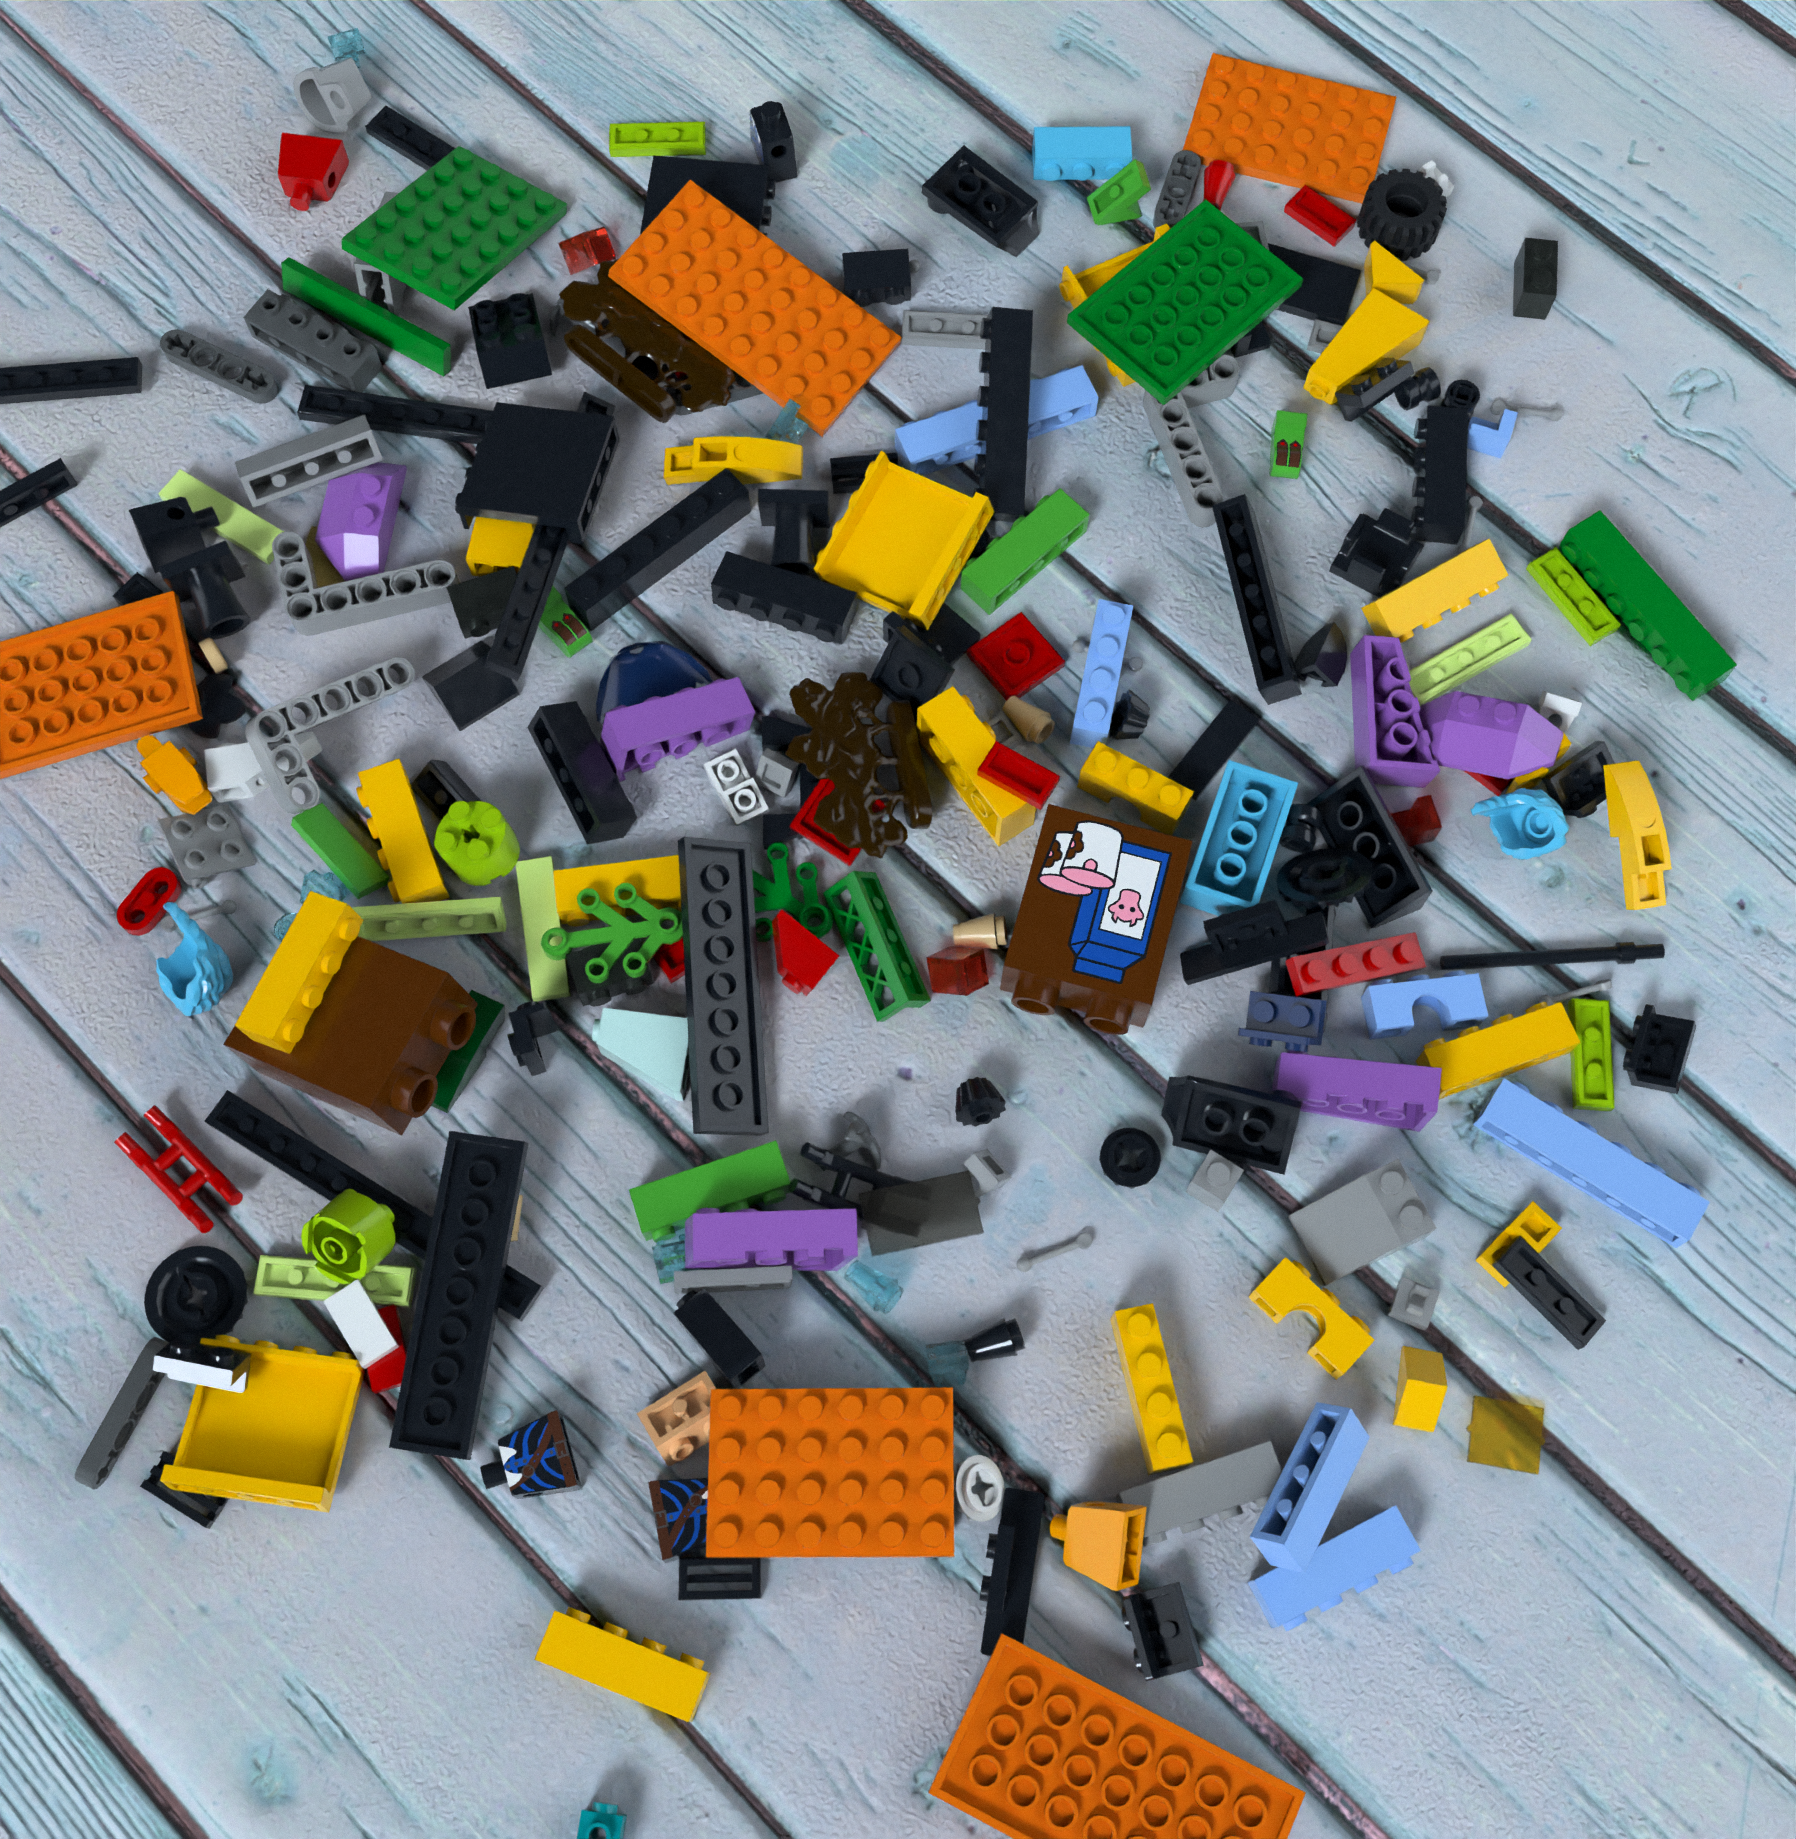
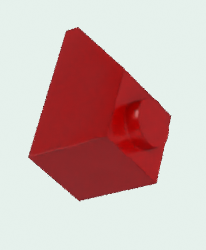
[772,909,839,996]

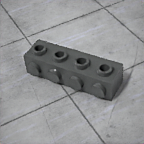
[243,289,382,393]

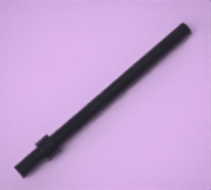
[1440,942,1665,970]

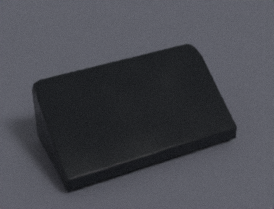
[411,760,481,821]

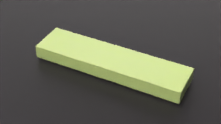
[158,469,284,565]
[1409,613,1532,706]
[516,856,571,1002]
[352,897,507,941]
[253,1255,417,1308]

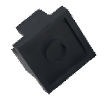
[1329,508,1424,598]

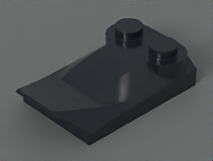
[921,145,1040,257]
[1161,1075,1302,1175]

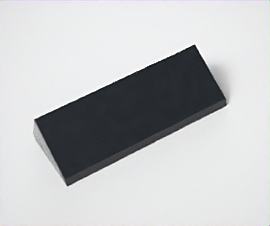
[1306,766,1433,928]

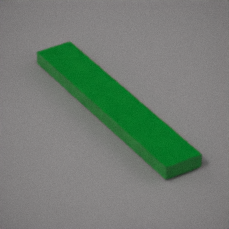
[281,257,451,377]

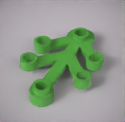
[541,883,683,983]

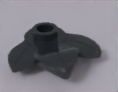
[188,674,246,739]

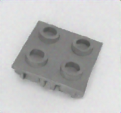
[157,804,255,889]

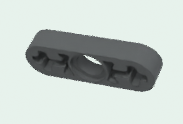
[1153,150,1201,228]

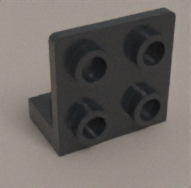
[883,602,980,666]

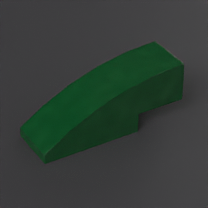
[431,990,505,1113]

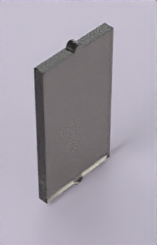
[858,1170,984,1257]

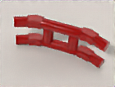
[114,1105,243,1233]

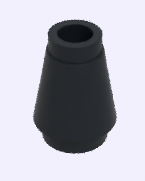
[964,1318,1025,1362]

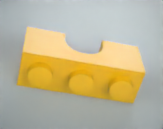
[1077,741,1194,836]
[1249,1257,1375,1380]

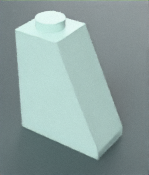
[592,1007,690,1101]

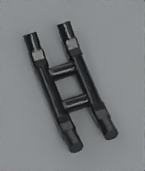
[788,1142,932,1238]

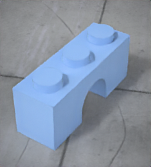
[1361,970,1488,1040]

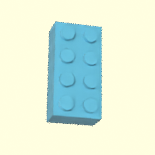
[1179,760,1298,916]

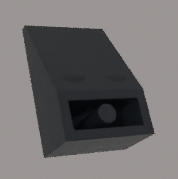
[468,293,552,389]

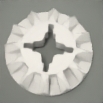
[954,1455,1005,1522]

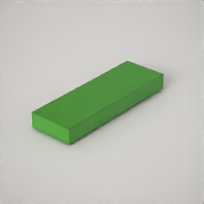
[291,803,389,899]

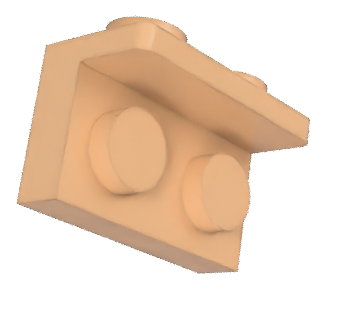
[637,1371,716,1466]

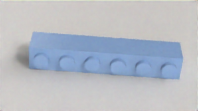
[895,365,1098,476]
[1473,1078,1710,1248]

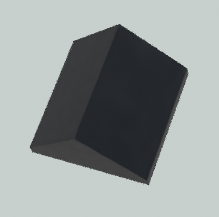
[422,640,520,731]

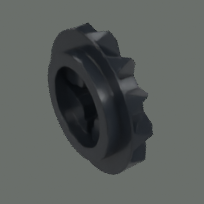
[1099,1128,1161,1189]

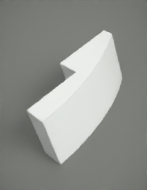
[704,749,769,826]

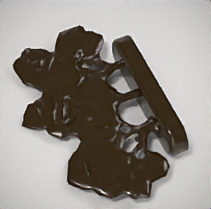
[559,259,736,423]
[785,672,932,858]

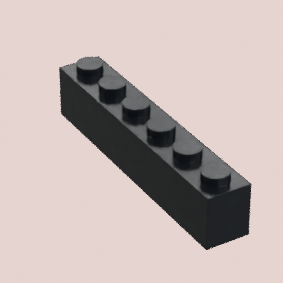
[973,307,1033,522]
[564,468,751,631]
[1212,494,1302,705]

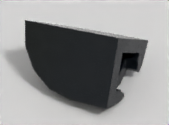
[1294,622,1347,687]

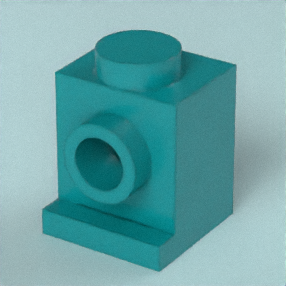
[577,1801,627,1839]

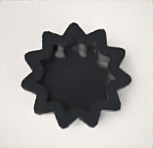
[1109,690,1150,740]

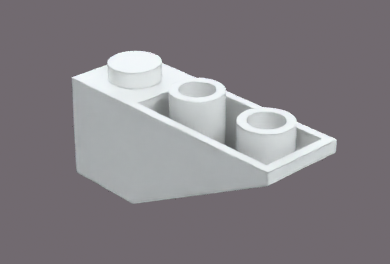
[204,731,322,803]

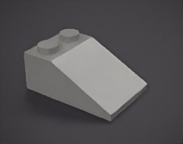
[1288,1159,1436,1286]

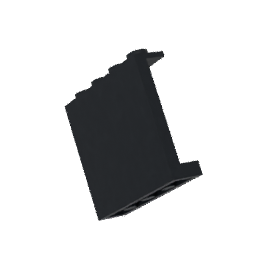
[640,155,776,237]
[455,402,620,544]

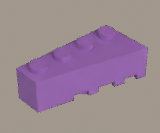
[1350,635,1440,788]
[599,677,755,782]
[1272,1050,1442,1132]
[685,1208,858,1271]

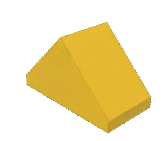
[1364,241,1424,304]
[1393,1346,1448,1433]

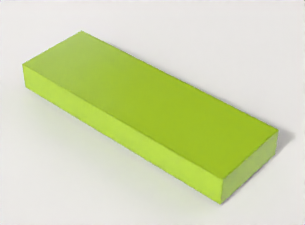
[609,122,706,157]
[1526,547,1621,647]
[1568,998,1615,1111]

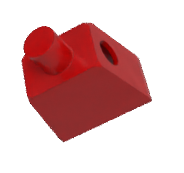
[278,133,349,211]

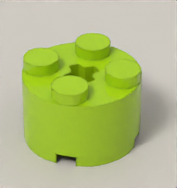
[434,801,520,886]
[301,1189,395,1284]

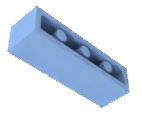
[1070,599,1133,748]
[1250,1402,1370,1574]
[1248,1505,1421,1631]

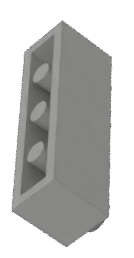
[235,415,383,508]
[1115,1440,1282,1547]

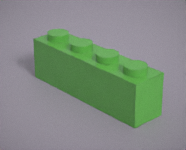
[961,488,1089,615]
[629,1141,790,1243]

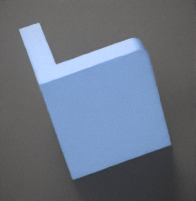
[1467,409,1518,459]

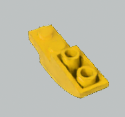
[664,436,803,485]
[1603,760,1672,910]

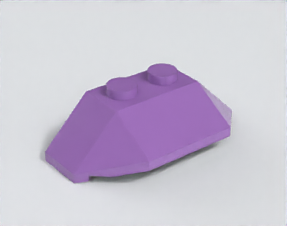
[315,462,407,581]
[1419,691,1563,779]

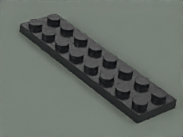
[678,837,769,1136]
[389,1131,529,1460]

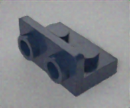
[1238,991,1327,1052]

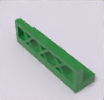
[823,871,931,1022]

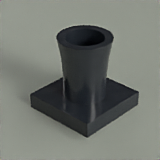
[758,489,830,576]
[158,540,251,639]

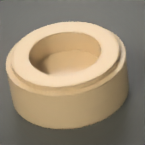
[198,637,228,674]

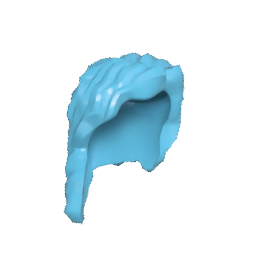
[1471,788,1570,860]
[156,902,233,1016]

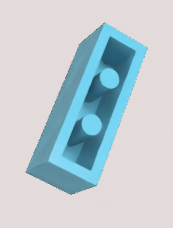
[1032,126,1132,181]

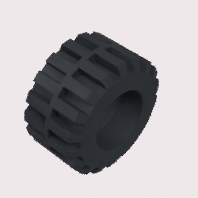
[1357,168,1447,261]

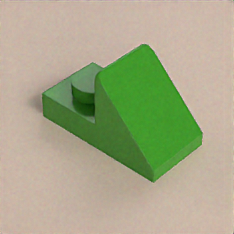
[1087,159,1151,226]

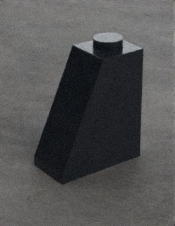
[673,1288,766,1389]

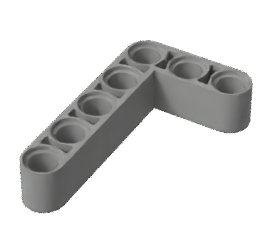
[1143,354,1240,528]
[272,531,460,636]
[245,657,415,814]

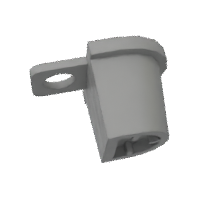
[293,57,372,133]

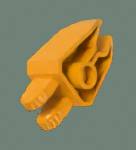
[136,734,212,815]

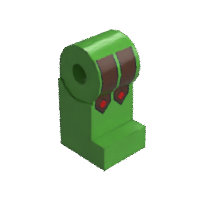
[1269,410,1307,479]
[538,586,593,658]

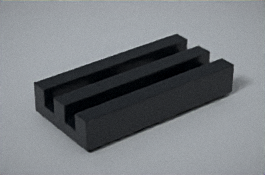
[830,453,899,494]
[140,1451,230,1529]
[678,1557,761,1601]

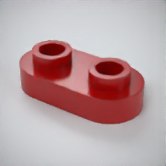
[117,867,182,936]

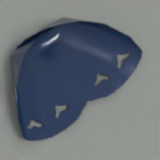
[596,641,713,724]

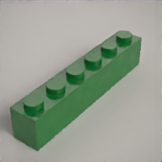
[1558,510,1737,701]

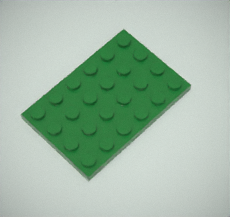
[342,146,567,311]
[1067,199,1303,405]

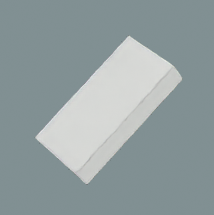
[323,1279,399,1369]

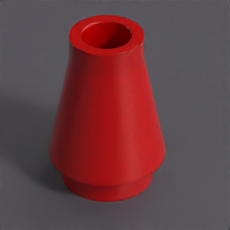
[1203,160,1236,211]

